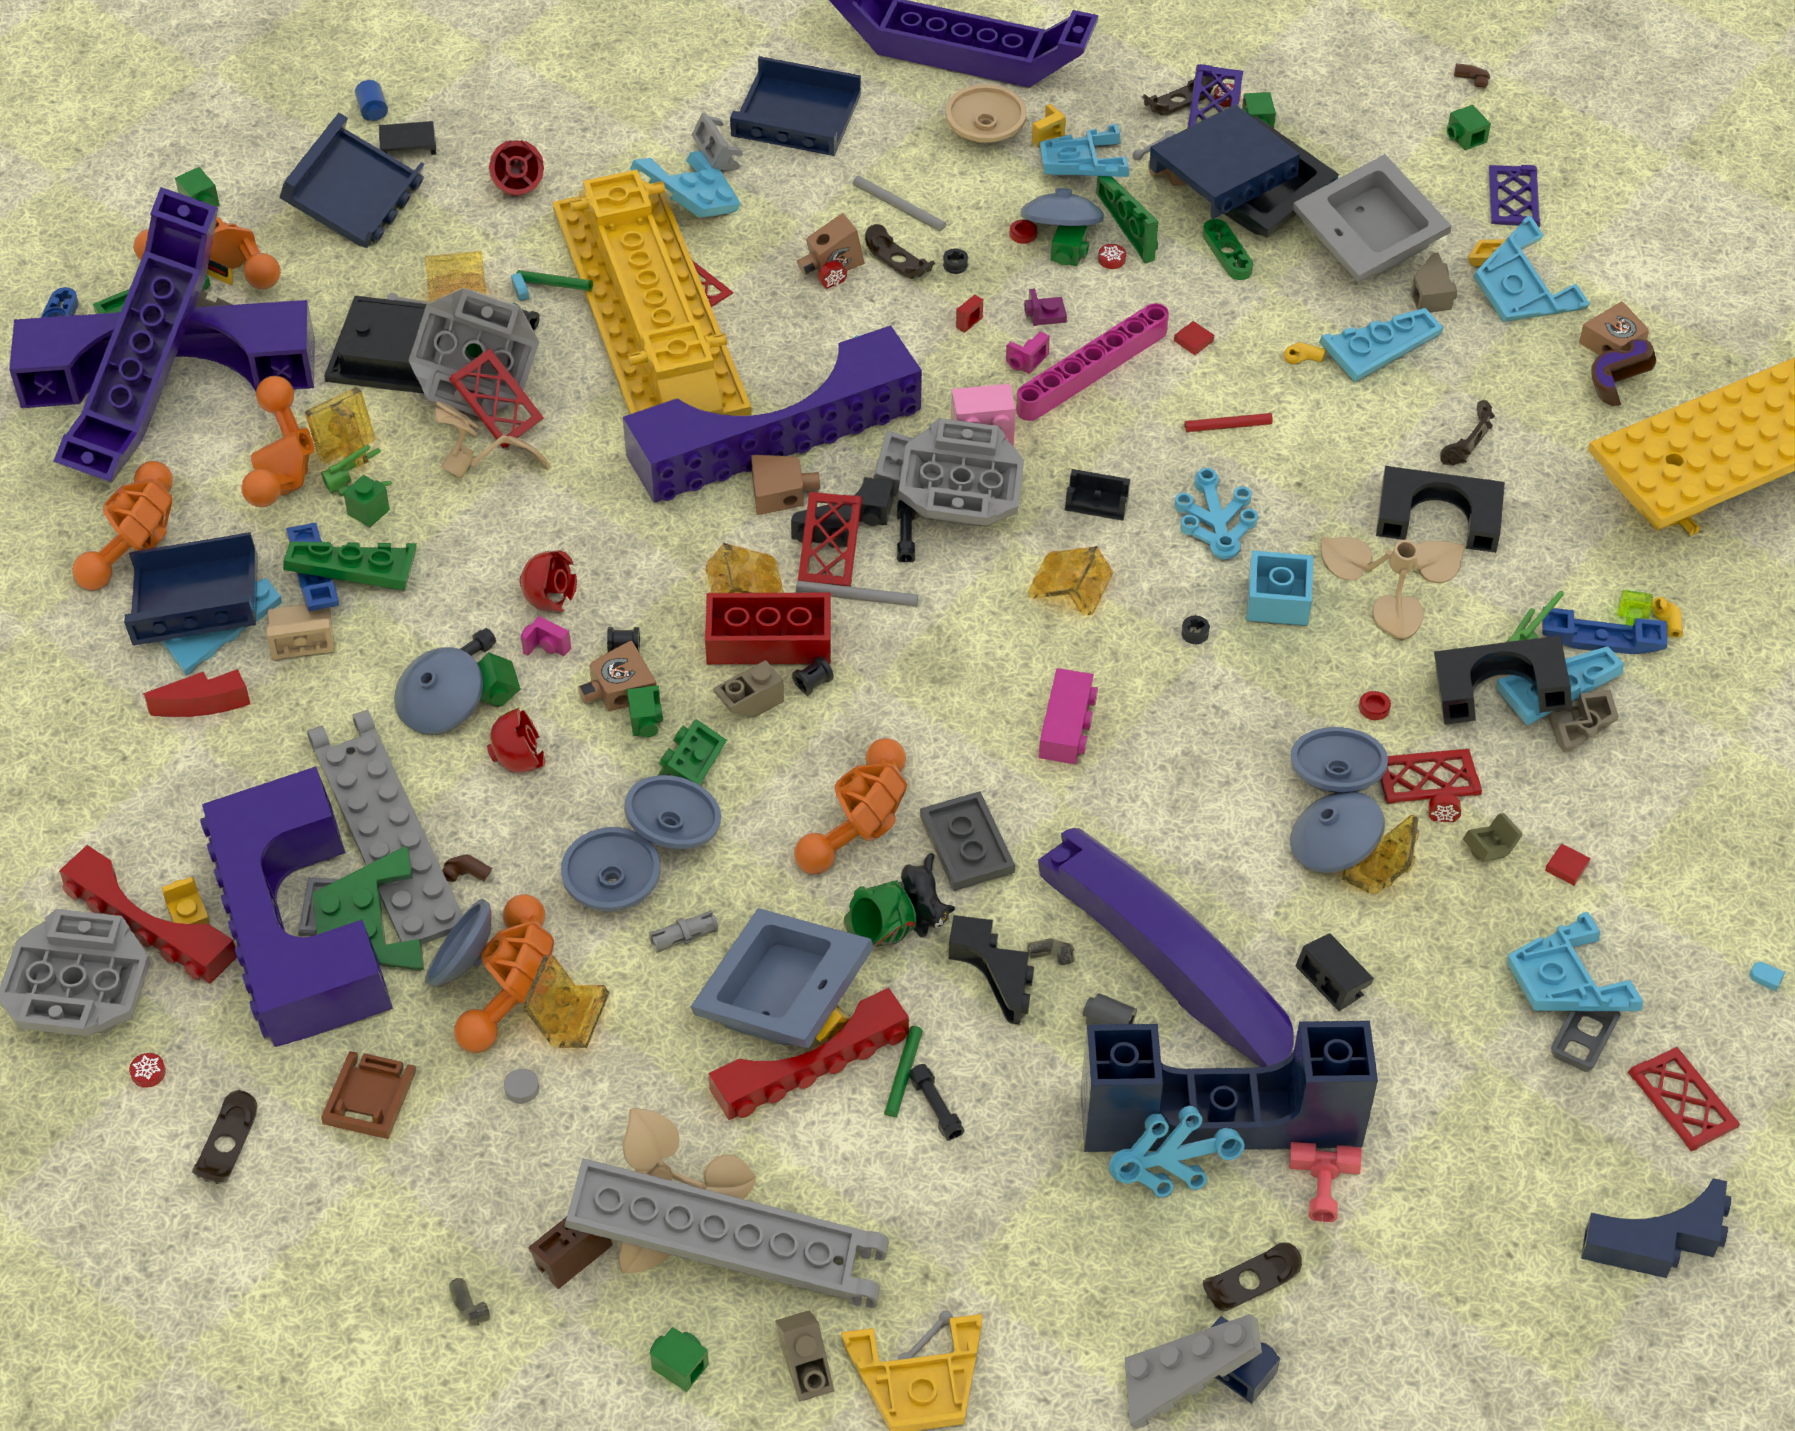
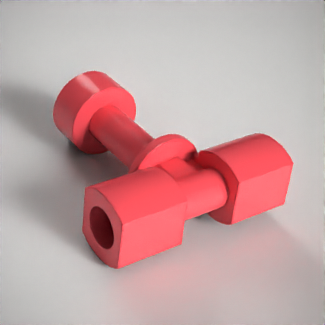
[1289,1142,1362,1222]

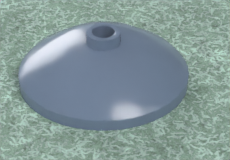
[1020,188,1104,226]
[394,647,483,735]
[1291,727,1388,793]
[624,775,721,849]
[1290,792,1385,873]
[561,827,661,911]
[425,899,492,987]

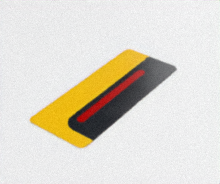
[206,259,233,286]

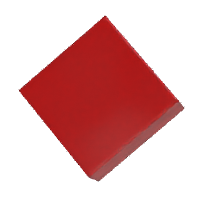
[956,294,984,333]
[1174,321,1214,355]
[1545,843,1591,886]

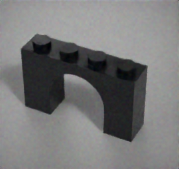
[1376,466,1505,553]
[1434,635,1572,725]

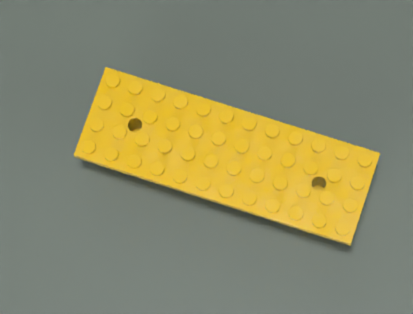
[552,169,752,416]
[1588,357,1795,536]

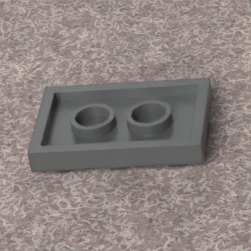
[920,791,1015,891]

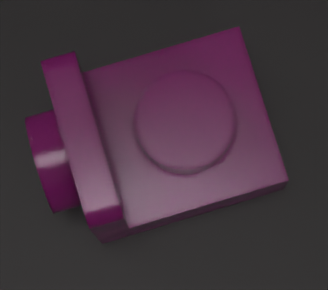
[1024,288,1067,326]

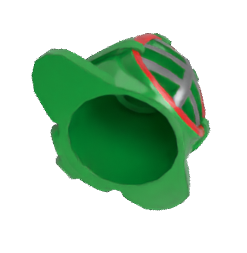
[844,880,916,947]

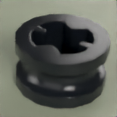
[943,248,968,274]
[1181,615,1210,645]

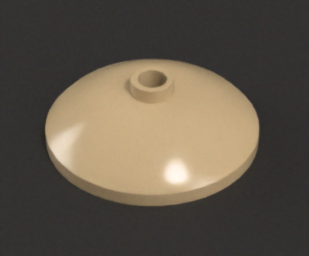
[945,84,1027,143]

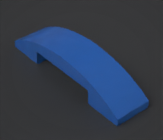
[286,523,339,611]
[1542,607,1667,654]

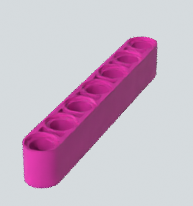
[1016,303,1169,421]

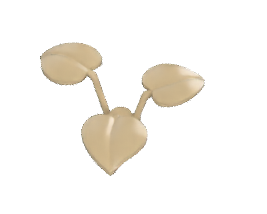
[434,401,550,479]
[1320,537,1465,640]
[619,1108,756,1273]

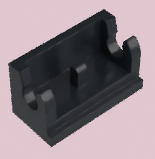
[379,121,437,155]
[1065,469,1131,521]
[1295,933,1374,1011]

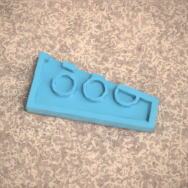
[1319,308,1444,382]
[161,578,282,676]

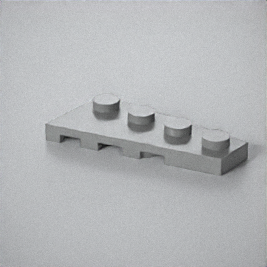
[1124,1314,1262,1429]

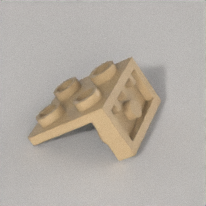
[266,604,335,660]

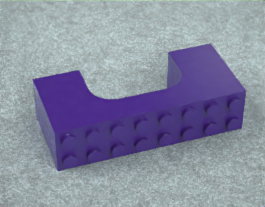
[200,766,393,1047]

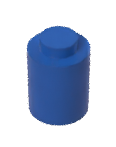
[355,80,388,121]

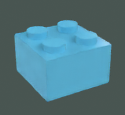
[1246,550,1313,626]

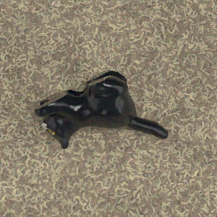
[899,853,955,937]

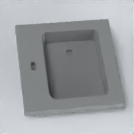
[1293,154,1452,283]

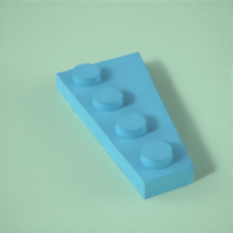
[1496,646,1624,725]

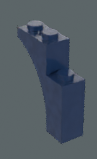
[1581,1178,1731,1278]

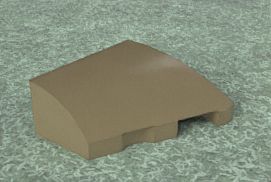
[1547,690,1619,752]

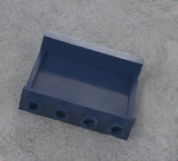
[730,56,861,156]
[1149,104,1300,219]
[279,112,424,248]
[124,532,258,646]

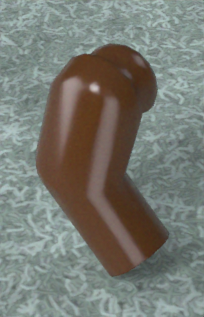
[1454,63,1490,88]
[442,854,492,882]

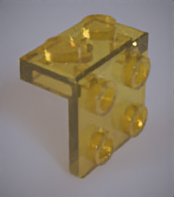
[705,543,784,593]
[1028,546,1114,616]
[1342,814,1419,894]
[523,955,610,1048]

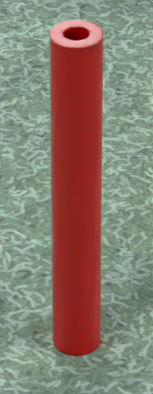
[1184,413,1273,432]

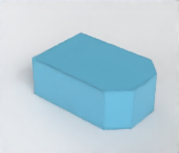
[511,273,529,301]
[1750,961,1785,991]

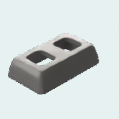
[1551,1011,1621,1072]

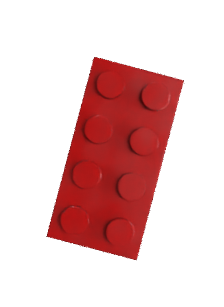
[705,592,831,665]

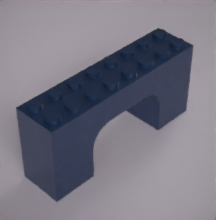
[1080,1021,1378,1152]

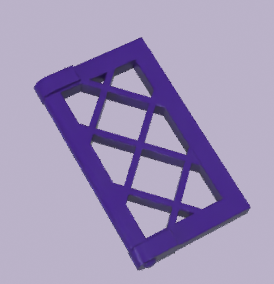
[1188,64,1243,128]
[1489,165,1540,227]

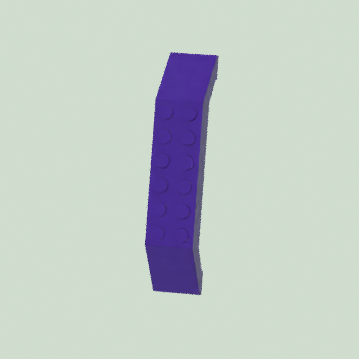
[829,0,1099,88]
[53,187,218,483]

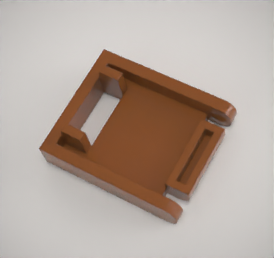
[321,1051,416,1139]

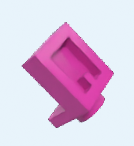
[1006,331,1050,374]
[521,616,572,656]

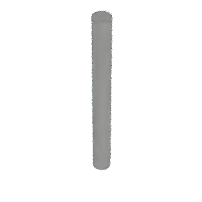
[853,175,947,231]
[796,581,918,607]

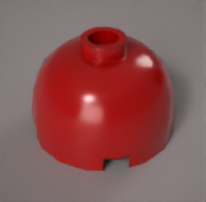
[489,140,544,196]
[519,550,577,612]
[487,708,546,773]

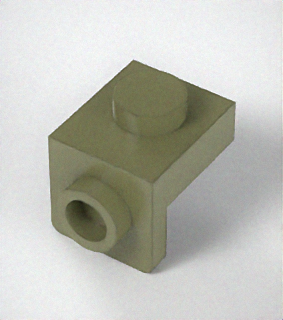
[1462,813,1522,862]

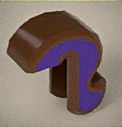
[1591,338,1656,406]

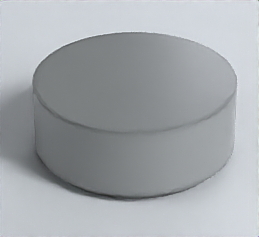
[504,1069,539,1104]

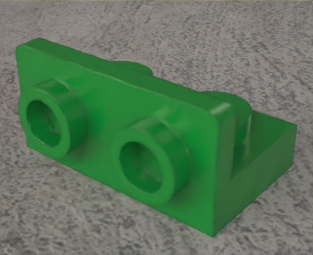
[657,719,727,785]

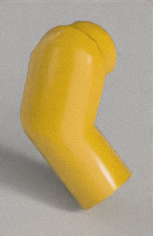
[1284,342,1326,364]
[1651,597,1683,638]

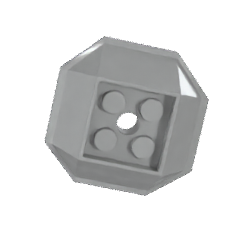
[409,287,539,416]
[898,418,1024,527]
[0,909,150,1036]

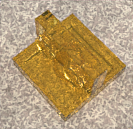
[425,251,487,303]
[304,387,376,467]

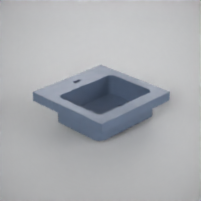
[690,908,874,1049]

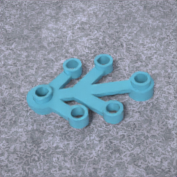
[1174,468,1258,560]
[1109,1106,1245,1197]

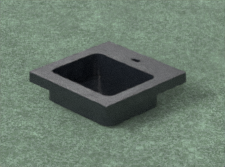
[1224,116,1339,238]
[324,296,426,394]

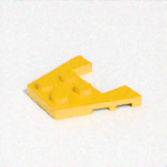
[841,1314,983,1431]

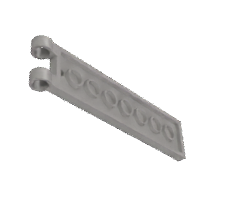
[307,709,463,945]
[564,1158,889,1308]

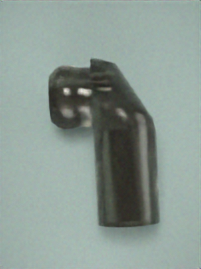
[1027,938,1075,965]
[449,1278,490,1326]

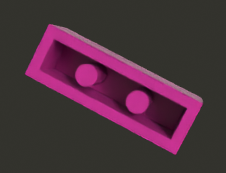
[1039,668,1098,764]

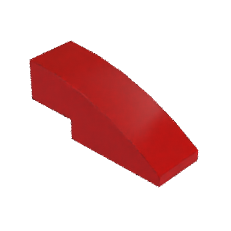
[143,669,251,717]

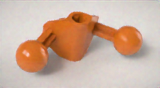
[133,217,281,289]
[241,376,314,508]
[72,461,173,590]
[794,738,907,874]
[454,894,554,1053]

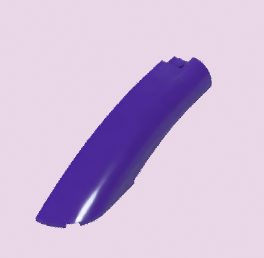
[1038,828,1294,1067]

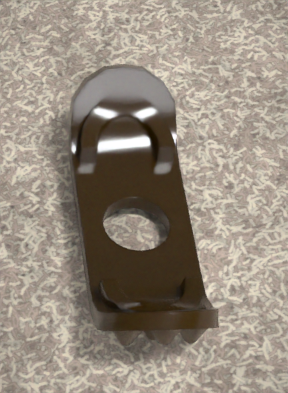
[1142,76,1214,115]
[865,224,936,279]
[1440,400,1495,466]
[192,1090,258,1184]
[1203,1242,1302,1311]

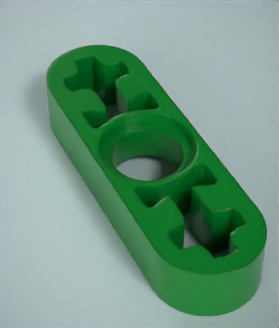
[1203,219,1253,280]

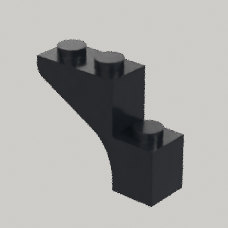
[791,477,894,548]
[948,915,1034,1025]

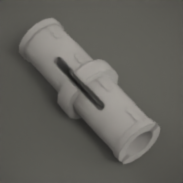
[649,910,718,953]

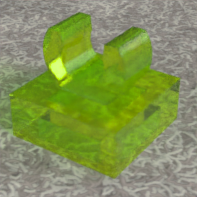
[1617,589,1653,626]

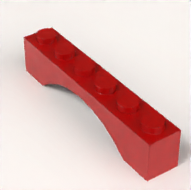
[59,845,237,984]
[708,987,909,1120]

